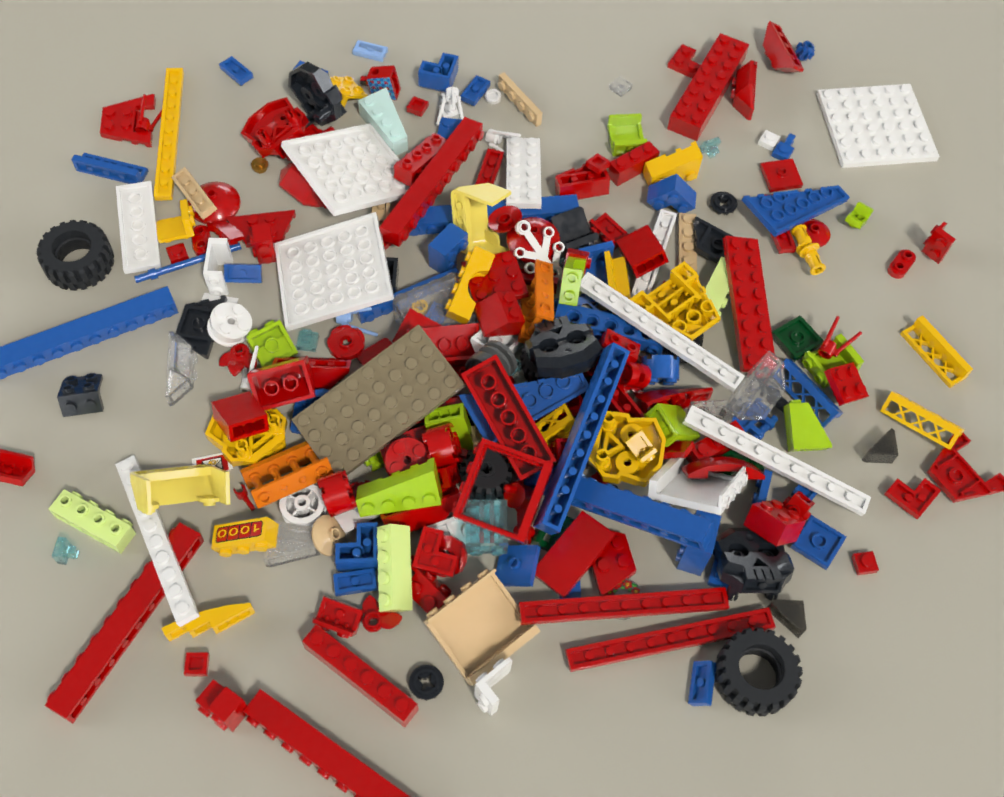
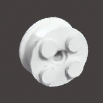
[207,302,252,347]
[279,484,327,531]

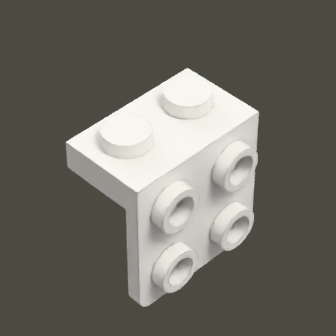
[474,657,512,716]

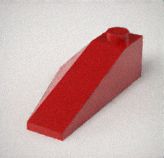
[634,387,713,414]

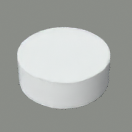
[485,89,501,104]

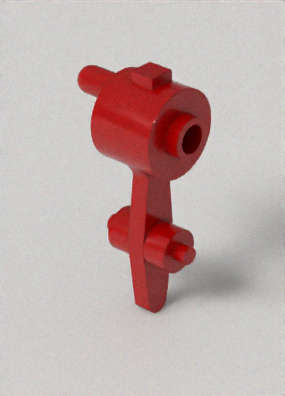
[503,480,535,545]

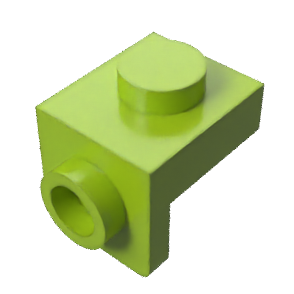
[845,201,874,229]

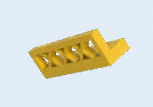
[604,251,631,315]
[900,315,973,388]
[880,391,965,450]
[508,403,575,469]

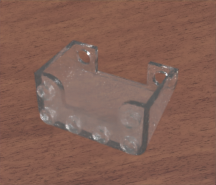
[392,272,479,327]

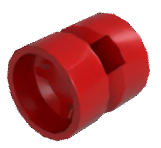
[618,361,652,389]

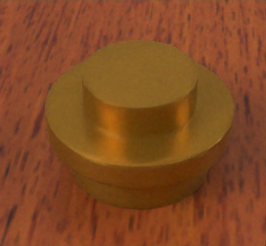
[251,157,268,174]

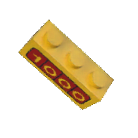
[211,517,279,557]

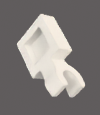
[439,92,460,119]

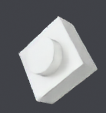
[757,130,781,151]

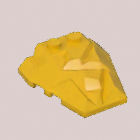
[630,261,721,341]

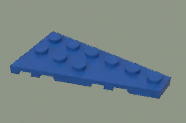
[742,185,850,237]
[459,373,589,443]

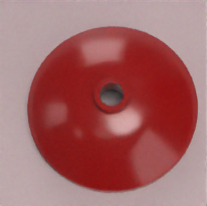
[188,181,241,224]
[506,217,560,262]

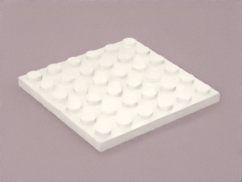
[816,84,940,168]
[281,123,410,216]
[274,212,394,331]

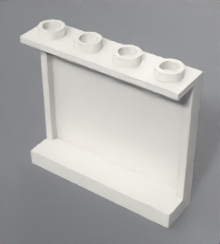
[648,458,748,515]

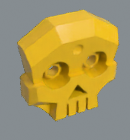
[205,393,288,467]
[589,411,666,487]

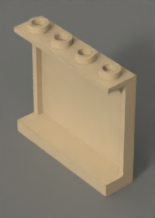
[423,568,540,686]

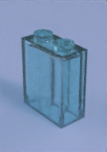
[466,500,508,556]

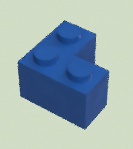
[418,53,459,92]
[647,173,697,213]
[428,223,469,274]
[335,522,378,572]

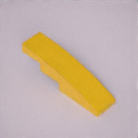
[161,603,255,642]

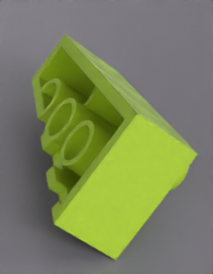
[356,457,442,517]

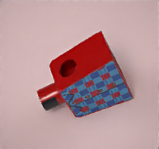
[360,65,401,100]

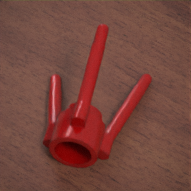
[135,94,162,132]
[817,316,862,359]

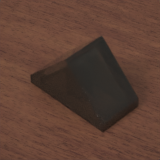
[862,428,898,464]
[768,600,807,639]

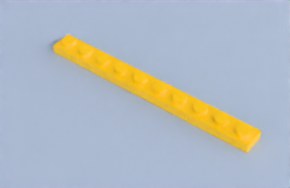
[154,68,184,201]

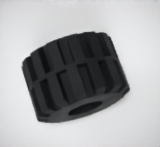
[459,449,512,506]

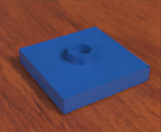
[790,515,846,570]
[495,545,541,587]

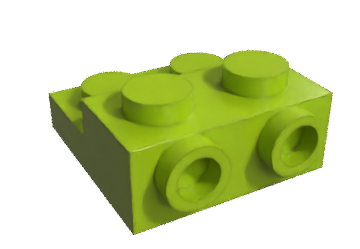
[246,320,298,367]

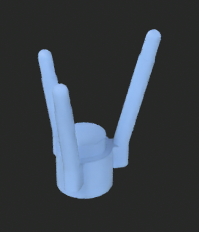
[336,307,378,337]

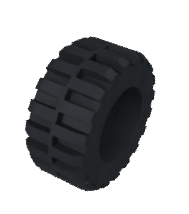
[36,220,114,291]
[715,627,803,717]

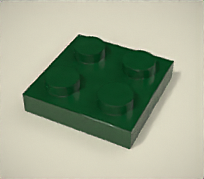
[772,315,824,362]

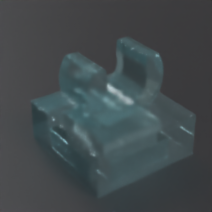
[699,137,721,159]
[296,329,319,352]
[52,537,80,565]

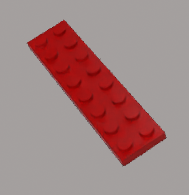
[722,236,777,374]

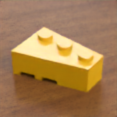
[643,141,703,186]

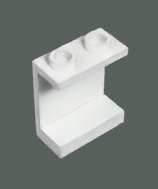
[203,238,234,296]

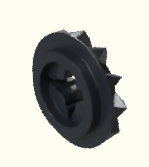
[710,191,738,215]
[409,665,444,701]

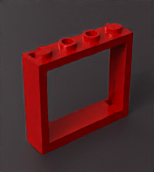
[451,438,553,544]

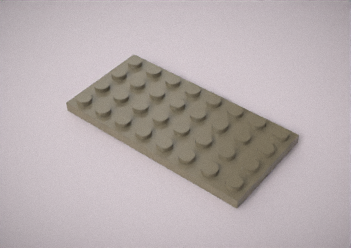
[291,324,466,475]

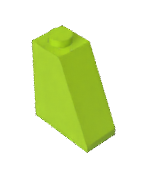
[783,400,832,452]
[425,403,473,450]

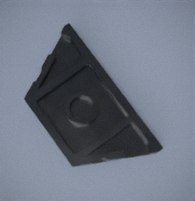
[693,216,733,264]
[175,295,227,359]

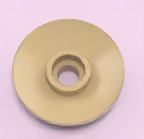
[312,515,346,556]

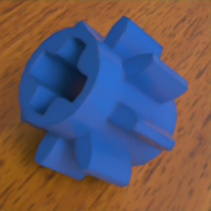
[795,41,815,61]

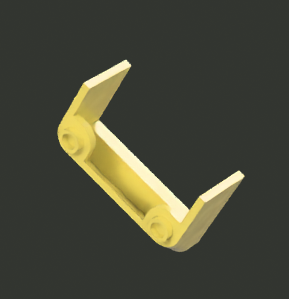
[451,183,511,254]
[130,464,230,515]

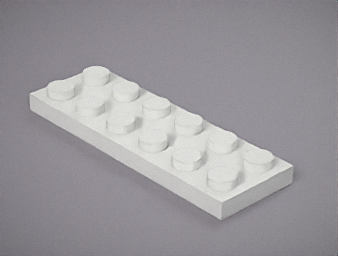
[506,137,542,209]
[116,181,162,274]

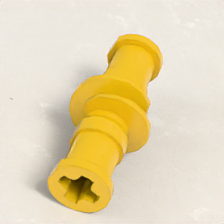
[791,224,826,275]

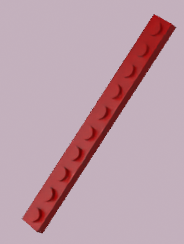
[518,587,730,625]
[565,607,776,672]

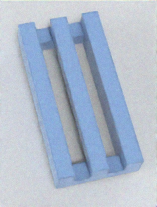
[352,40,388,62]

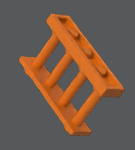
[518,259,554,344]
[240,441,333,509]

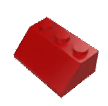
[247,356,316,411]

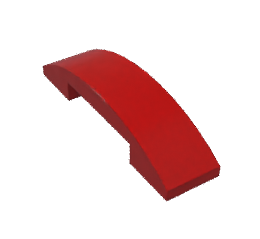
[682,457,765,480]

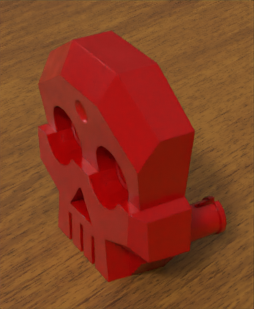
[241,97,309,159]

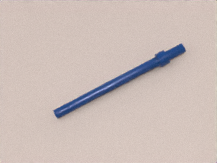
[134,243,242,283]

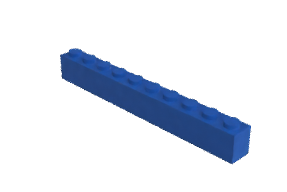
[409,194,579,236]
[0,286,179,380]
[533,342,630,535]
[517,465,715,552]

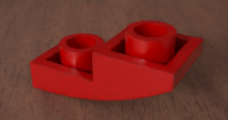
[207,220,245,245]

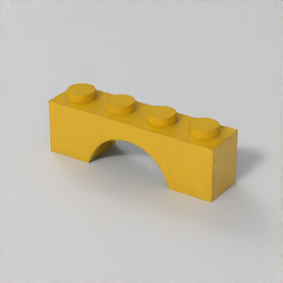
[444,246,495,324]

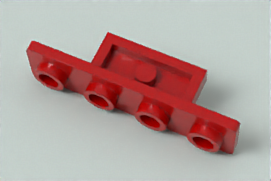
[411,555,452,613]

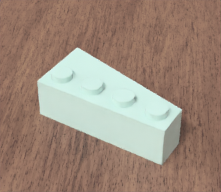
[358,88,408,156]

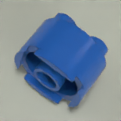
[641,355,679,386]

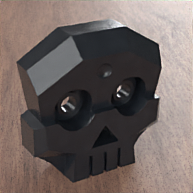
[288,61,347,128]
[525,315,603,379]
[713,528,794,601]

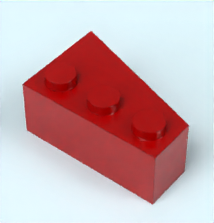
[555,163,610,200]

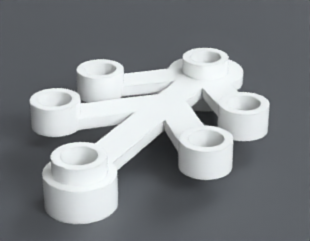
[514,220,565,281]

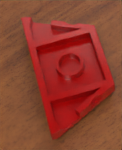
[227,210,296,248]
[591,531,636,596]

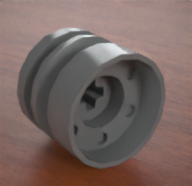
[465,340,517,376]

